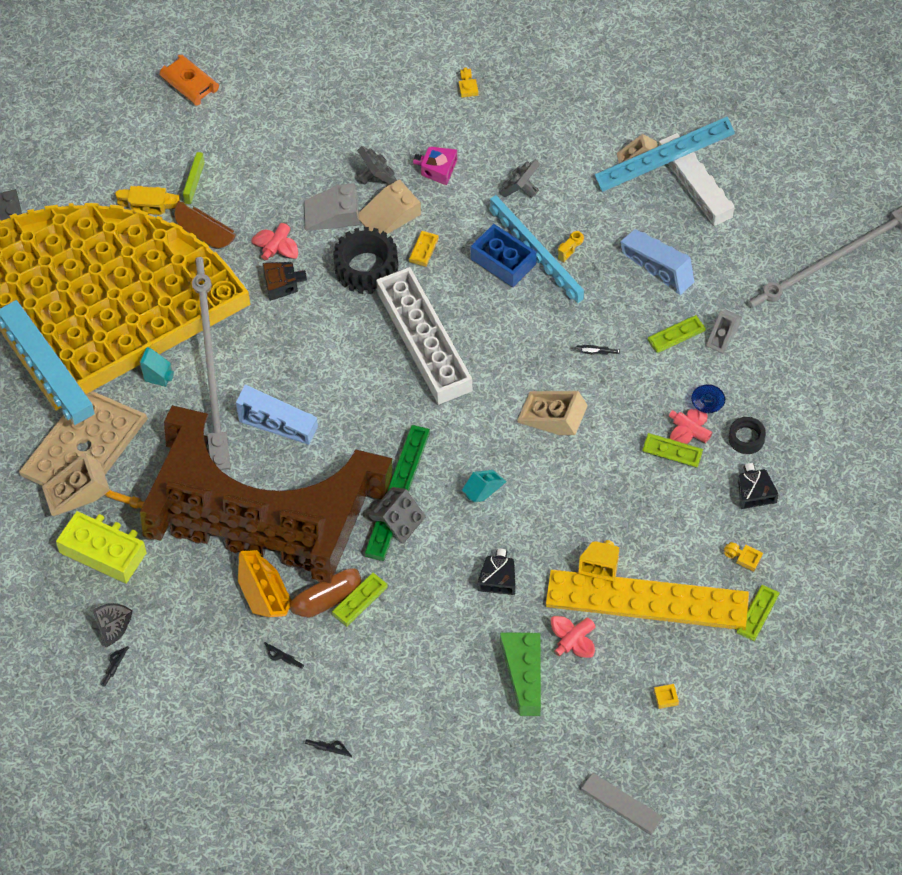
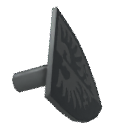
[92,603,133,647]

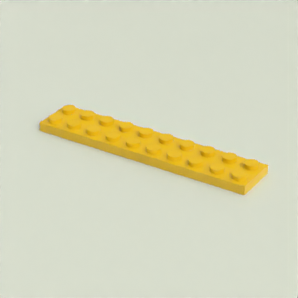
[546,570,749,630]

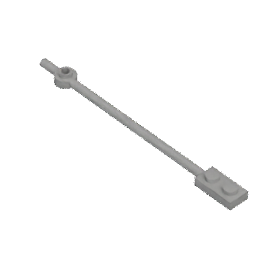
[748,207,902,308]
[192,257,231,471]

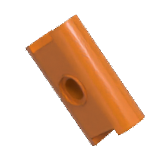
[159,54,219,106]

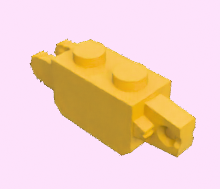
[115,186,180,215]

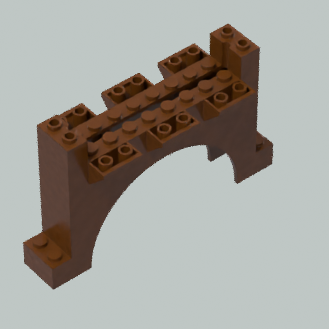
[140,405,392,583]

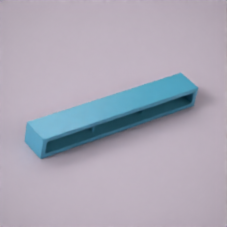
[0,300,95,425]

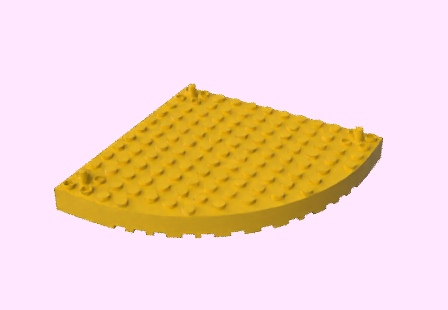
[0,203,251,411]

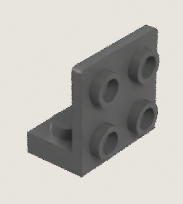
[369,487,426,543]

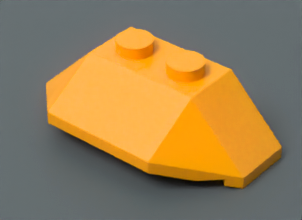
[238,550,292,617]

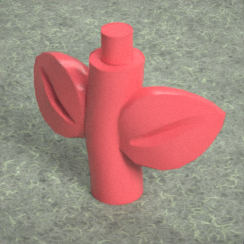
[251,223,298,260]
[669,409,713,444]
[551,616,596,658]

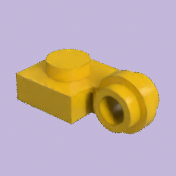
[459,67,479,98]
[557,231,584,263]
[724,542,763,572]

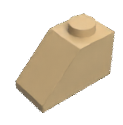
[617,134,658,164]

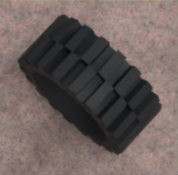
[333,227,398,294]

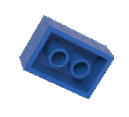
[470,224,537,287]

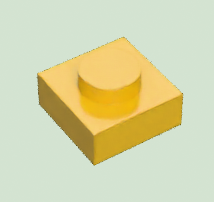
[654,684,679,709]

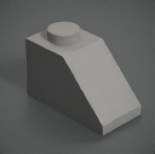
[706,310,742,353]

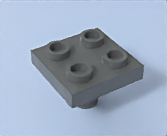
[357,146,397,184]
[500,159,540,198]

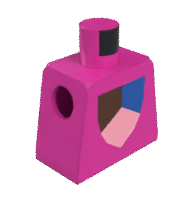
[413,147,458,185]

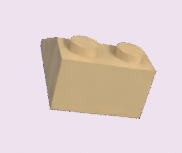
[359,179,421,234]
[517,391,588,435]
[42,453,110,516]

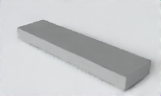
[581,773,663,835]

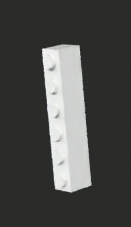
[658,133,735,226]

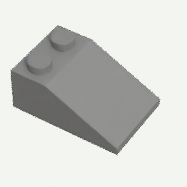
[304,183,360,231]

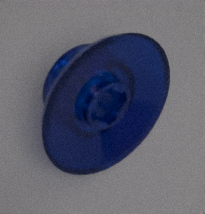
[691,384,726,413]

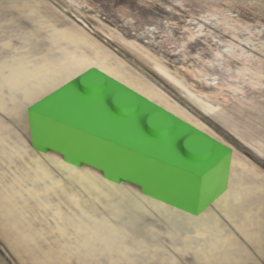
[500,633,541,716]

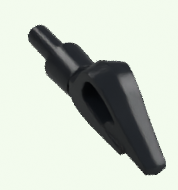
[576,345,620,355]
[264,642,304,669]
[101,646,129,687]
[305,739,352,758]

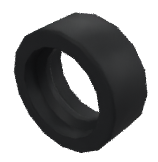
[729,417,766,454]

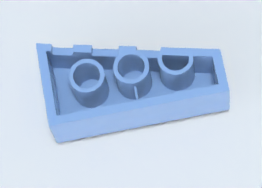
[621,229,694,295]
[236,385,318,445]

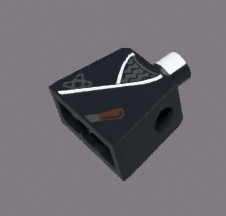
[738,463,778,510]
[478,549,516,595]

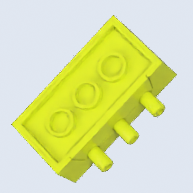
[56,511,147,584]

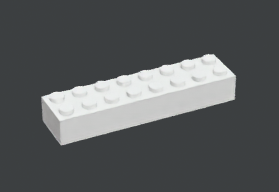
[376,267,473,405]

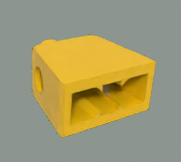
[578,540,620,582]

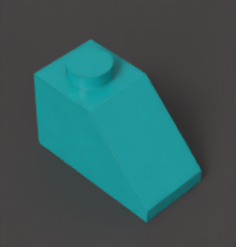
[140,347,174,387]
[462,470,507,502]

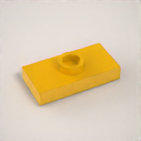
[409,231,439,267]

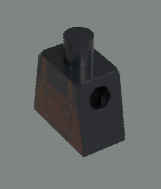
[263,262,307,301]

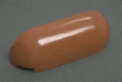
[175,201,237,248]
[289,568,361,618]

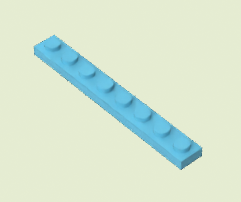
[595,117,735,192]
[490,195,584,303]

